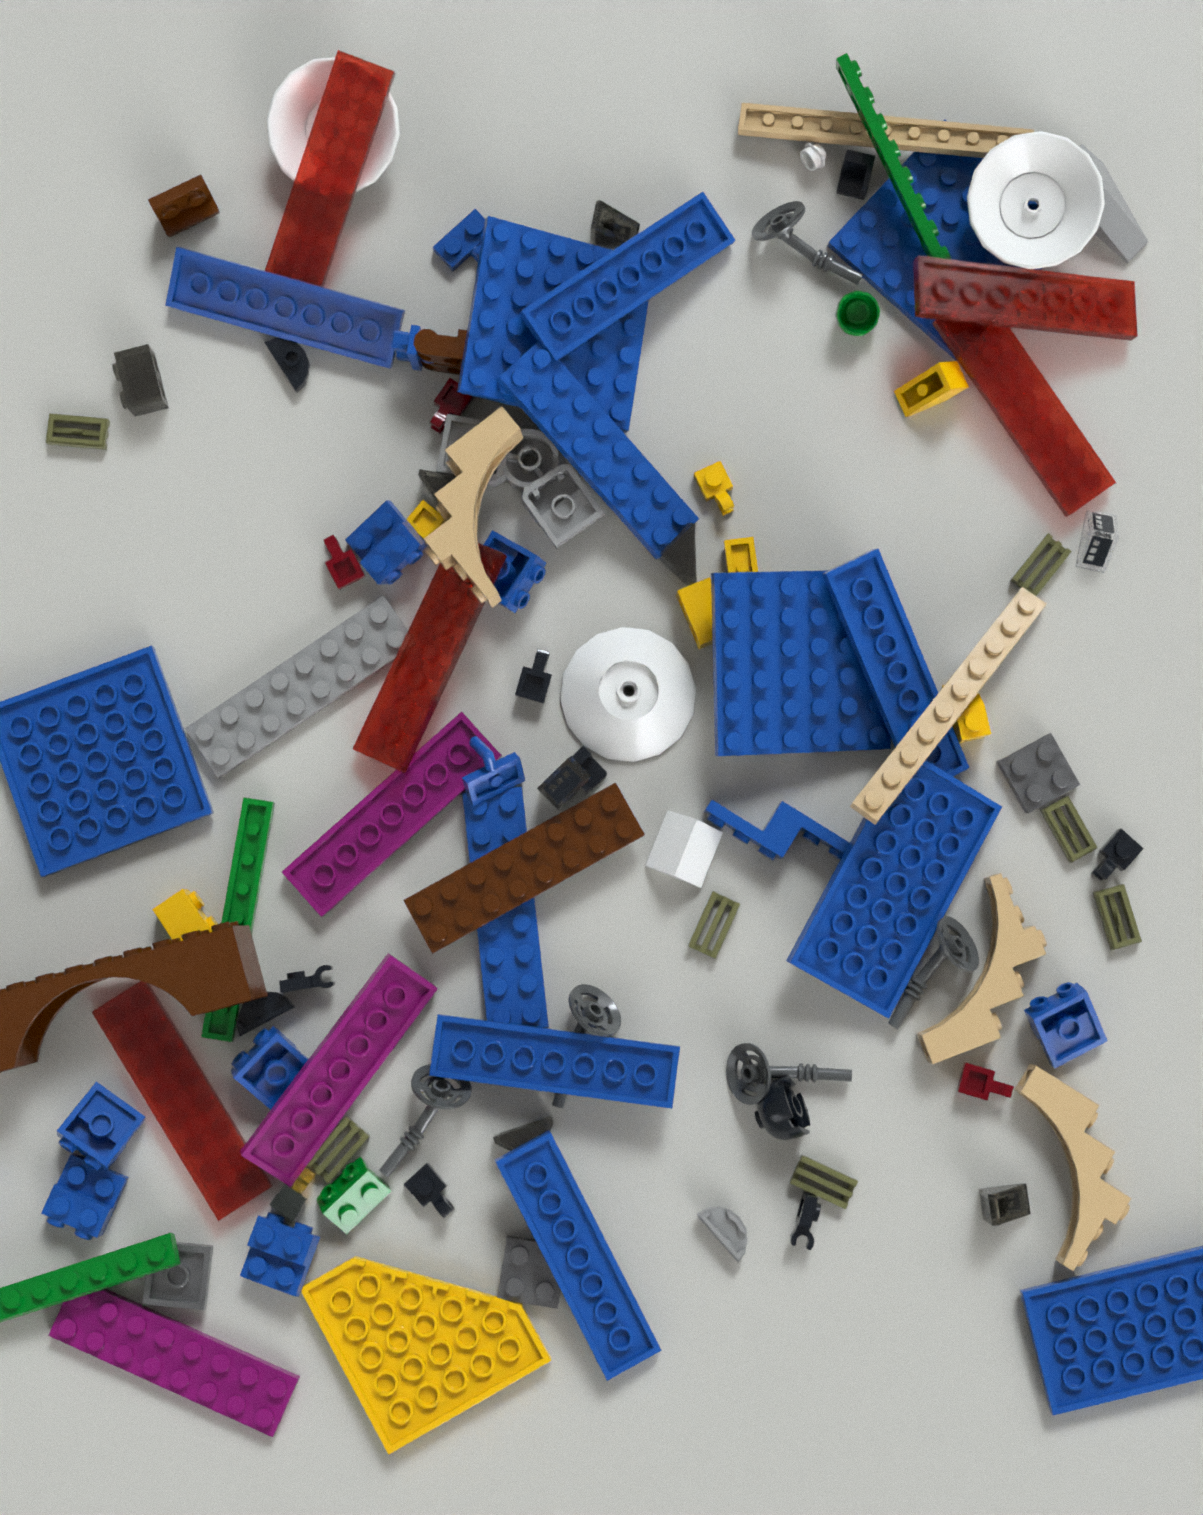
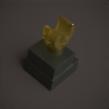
[269,1167,316,1221]

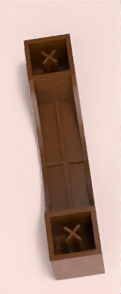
[0,921,268,1073]

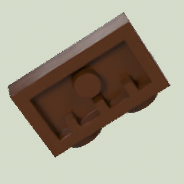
[148,174,220,237]

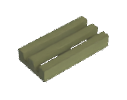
[46,413,110,450]
[1010,533,1072,596]
[1040,796,1098,863]
[1093,884,1142,950]
[688,891,740,959]
[307,1116,370,1184]
[789,1154,858,1209]

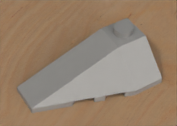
[1079,144,1148,263]

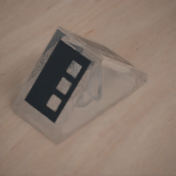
[1075,509,1119,573]

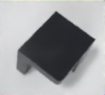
[836,149,875,200]
[562,746,607,794]

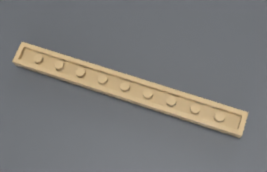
[738,103,1034,158]
[850,587,1047,825]

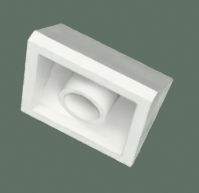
[645,810,723,888]

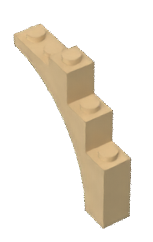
[424,406,523,608]
[917,873,1047,1064]
[1014,1064,1131,1271]

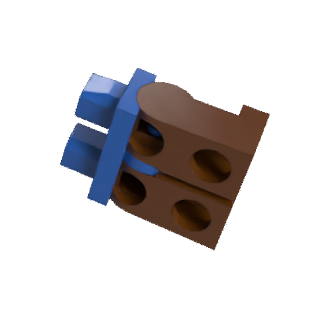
[392,325,467,375]

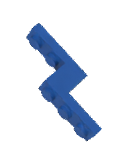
[704,800,850,860]

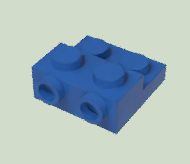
[345,500,427,585]
[461,530,546,613]
[1024,982,1108,1069]
[231,1026,309,1110]
[56,1081,146,1171]
[41,1153,129,1240]
[240,1212,321,1297]

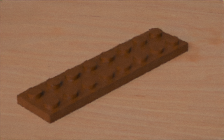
[403,782,645,954]

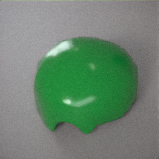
[835,291,880,336]

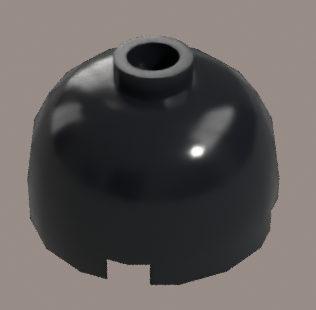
[755,1076,811,1140]

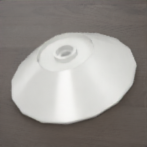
[266,57,400,196]
[967,131,1105,270]
[560,627,696,762]

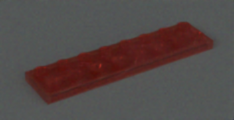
[265,50,396,287]
[913,256,1138,341]
[932,288,1116,517]
[353,543,507,773]
[92,981,273,1221]

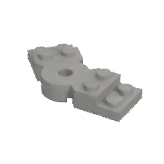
[436,414,605,549]

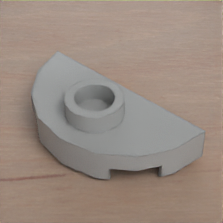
[697,1206,748,1262]

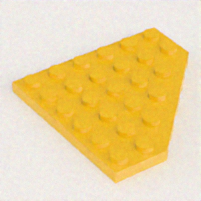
[301,1256,552,1455]

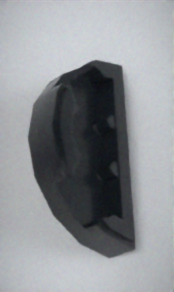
[264,338,310,393]
[237,991,295,1036]

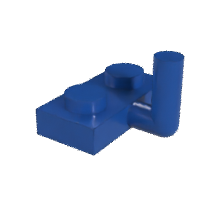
[433,209,485,271]
[462,736,526,806]

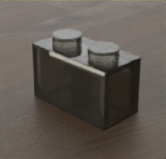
[112,344,169,417]

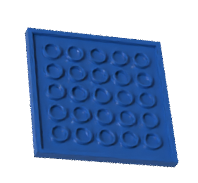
[827,119,1043,361]
[457,216,649,433]
[711,569,891,756]
[0,645,214,877]

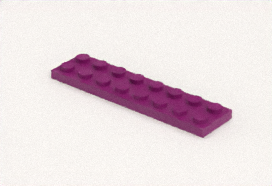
[282,711,502,917]
[240,953,438,1187]
[48,1289,300,1437]

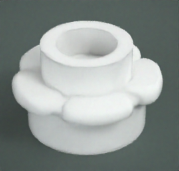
[800,142,826,171]

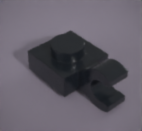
[515,649,552,704]
[1092,828,1144,881]
[279,965,335,993]
[404,1163,455,1218]
[790,1191,821,1250]

